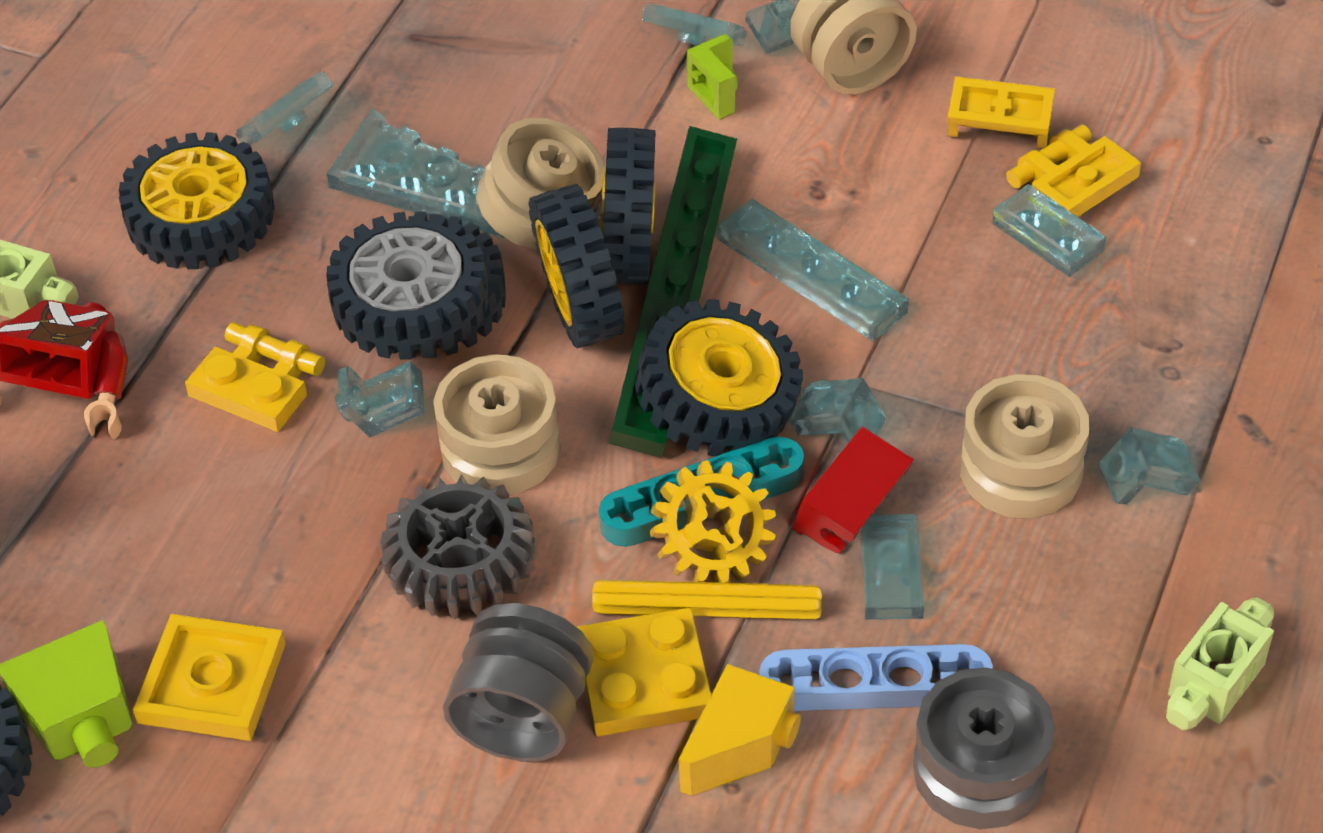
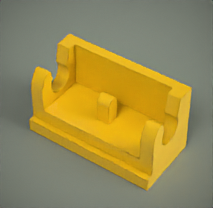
[947,76,1055,148]

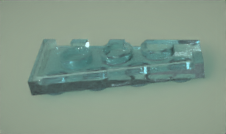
[327,109,506,239]

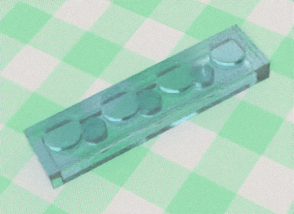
[718,198,909,342]

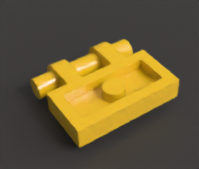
[1006,125,1141,224]
[185,322,325,432]

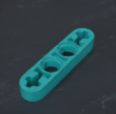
[599,436,804,547]

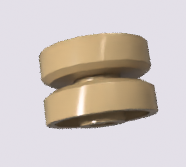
[790,0,917,95]
[476,118,605,250]
[433,354,561,495]
[960,374,1089,519]

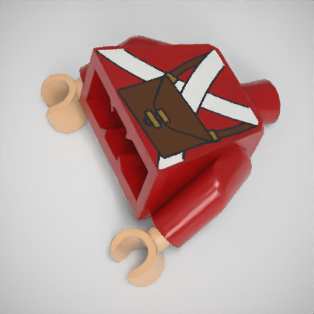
[0,300,128,440]

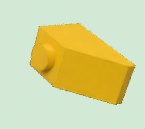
[679,664,801,796]

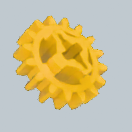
[650,460,776,583]

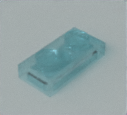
[992,184,1106,278]

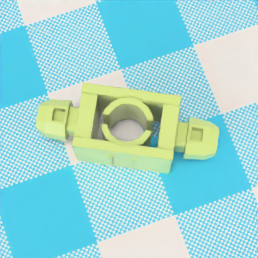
[0,240,79,318]
[1166,597,1274,730]

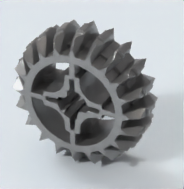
[380,474,536,620]

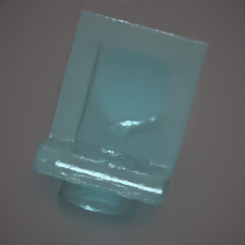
[745,0,800,54]
[335,360,425,438]
[788,378,886,443]
[1099,427,1201,505]

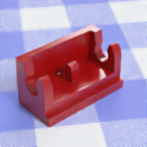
[792,426,914,554]

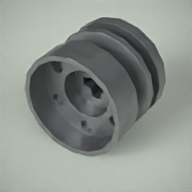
[443,603,593,762]

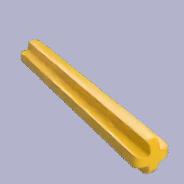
[592,579,822,619]

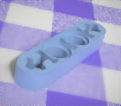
[759,644,993,711]

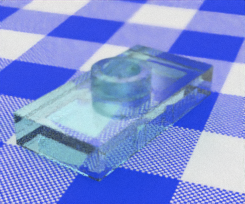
[641,3,747,47]
[235,71,334,145]
[860,514,924,619]

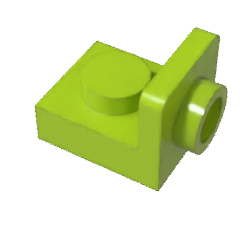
[687,34,738,120]

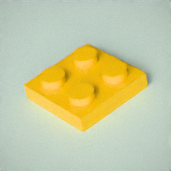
[576,607,711,737]
[133,614,286,741]

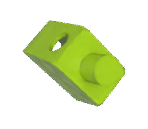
[0,620,133,768]

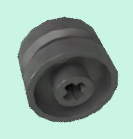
[913,667,1055,829]

